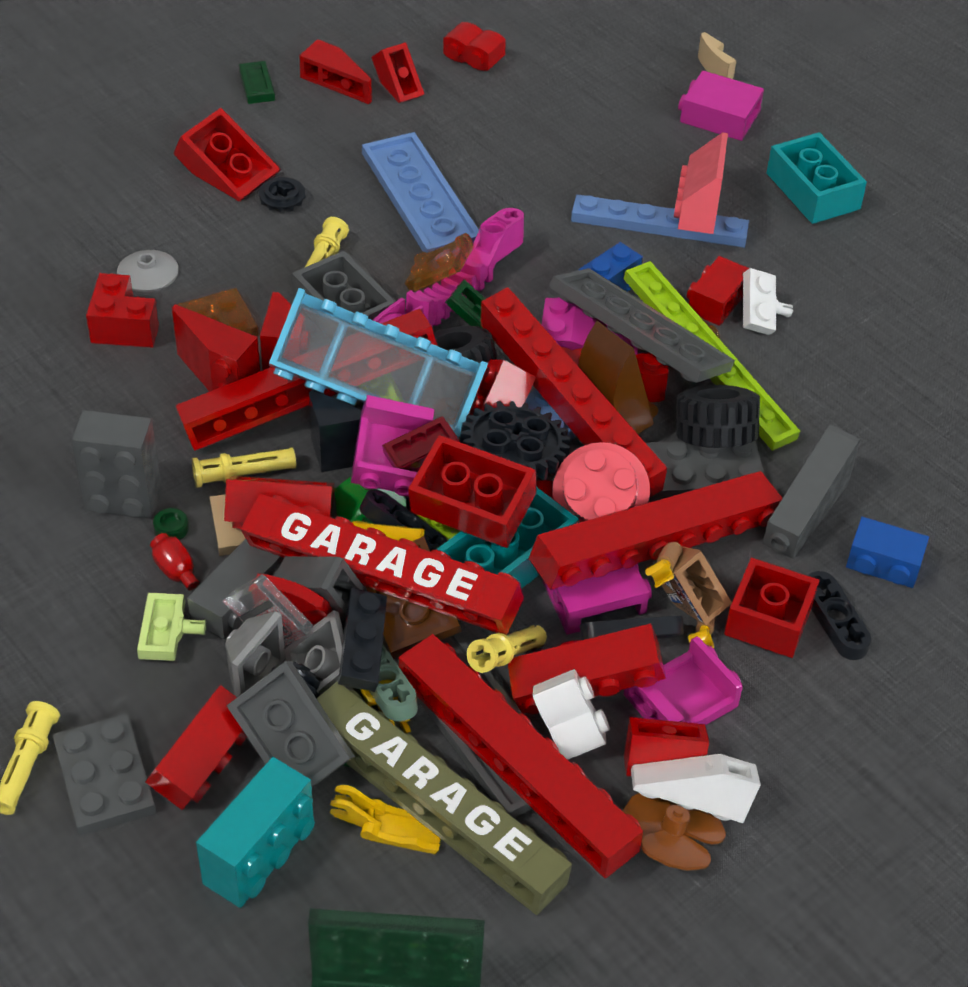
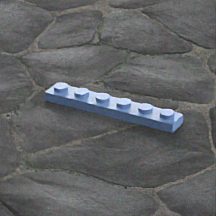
[571,194,749,248]

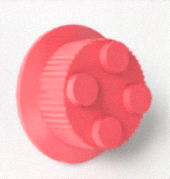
[553,442,650,523]

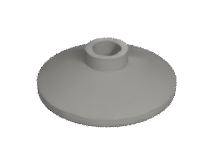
[117,250,179,293]

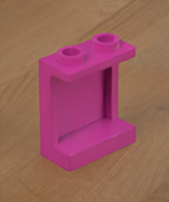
[351,395,434,496]
[542,563,652,635]
[624,636,743,725]

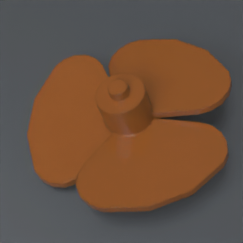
[623,793,726,871]

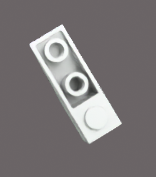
[631,754,761,823]

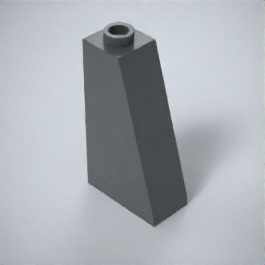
[763,424,860,559]

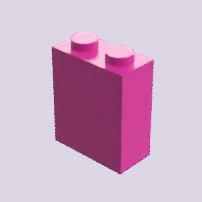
[678,70,764,141]

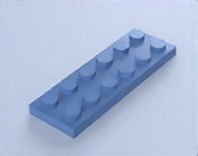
[362,132,479,258]

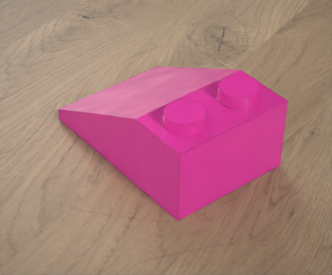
[541,297,639,355]

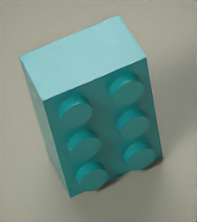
[766,132,867,224]
[196,757,315,908]

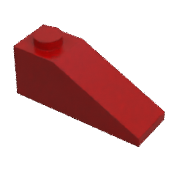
[299,39,372,104]

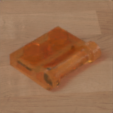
[405,233,473,292]

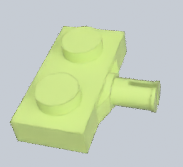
[137,593,206,661]

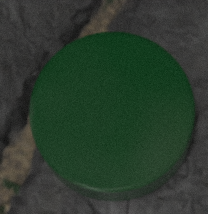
[153,508,189,540]

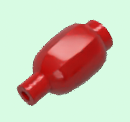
[150,533,199,591]

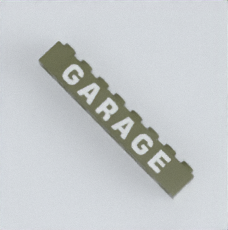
[317,681,572,915]

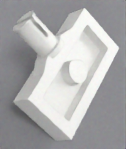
[743,268,793,335]

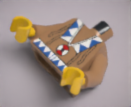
[645,542,732,649]

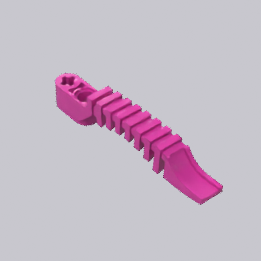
[373,208,524,326]

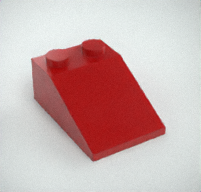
[173,108,281,202]
[172,304,260,392]

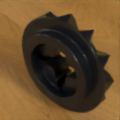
[259,177,306,213]

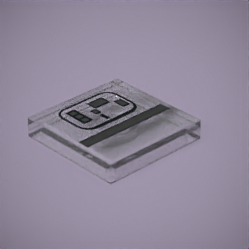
[222,574,314,646]

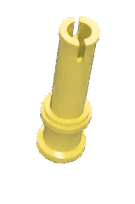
[305,217,349,267]
[192,447,296,488]
[466,625,547,673]
[0,701,60,815]

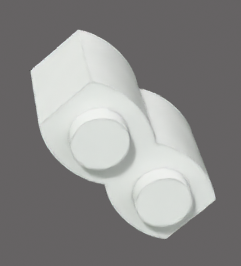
[533,669,610,760]

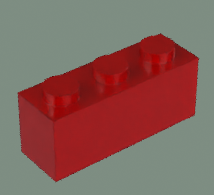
[145,685,247,810]

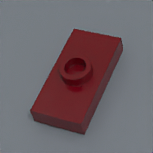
[382,416,460,471]

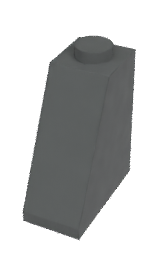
[273,556,367,622]

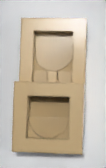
[698,32,736,79]

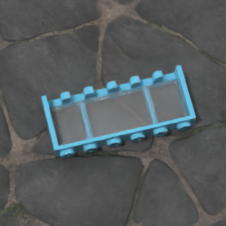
[269,288,488,439]

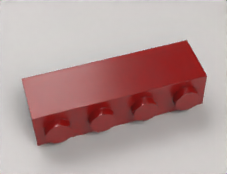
[508,623,666,714]

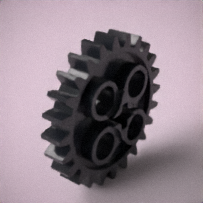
[460,401,571,480]

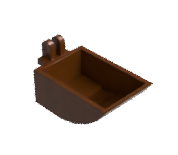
[578,321,659,434]

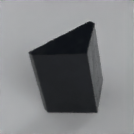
[309,389,362,473]

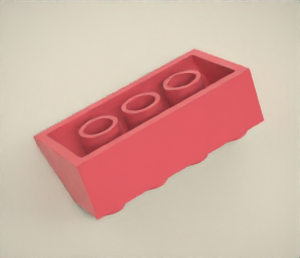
[674,132,728,234]

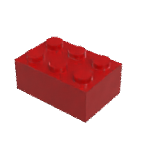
[408,435,536,548]

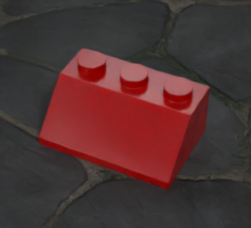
[224,476,335,529]

